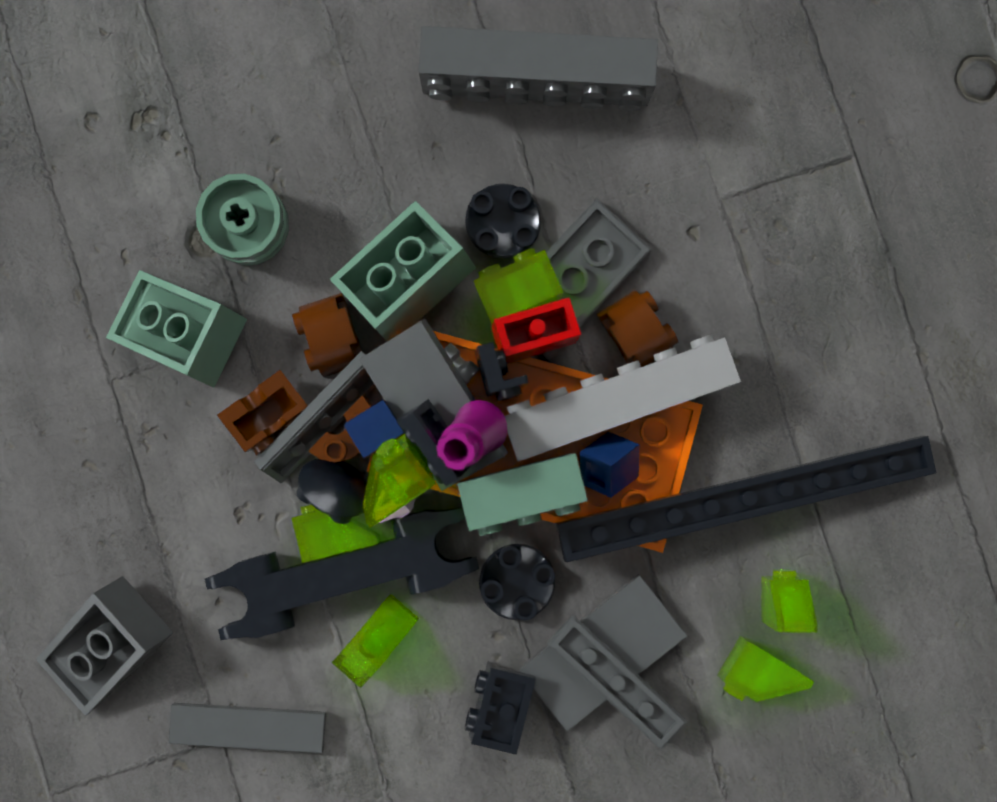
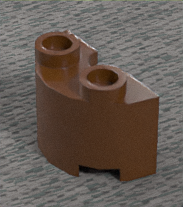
[596,291,679,367]
[292,293,362,378]
[217,370,308,456]
[308,395,373,462]

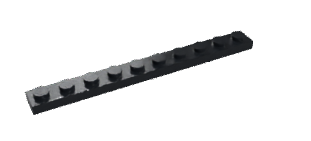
[556,436,937,563]

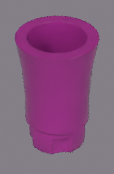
[437,400,508,470]

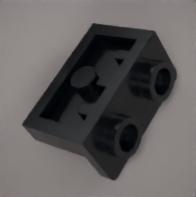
[475,342,529,402]
[397,399,471,487]
[464,661,536,755]

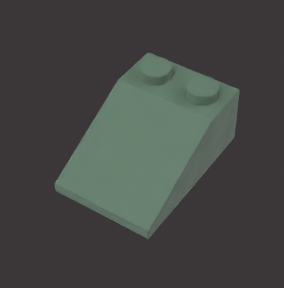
[106,270,247,388]

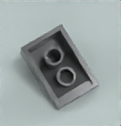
[36,576,173,716]

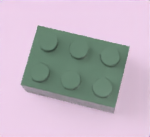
[330,201,476,341]
[457,453,588,536]

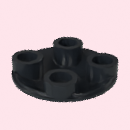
[465,184,541,258]
[296,459,373,524]
[479,544,555,621]

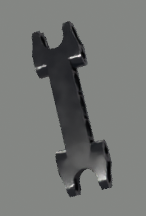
[204,507,479,640]

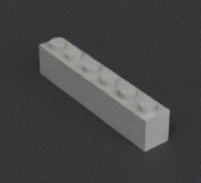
[505,334,741,462]

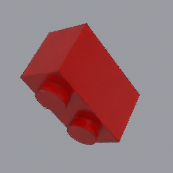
[491,297,581,364]

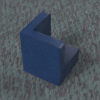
[344,400,405,458]
[580,432,640,498]

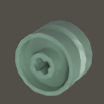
[196,173,289,265]

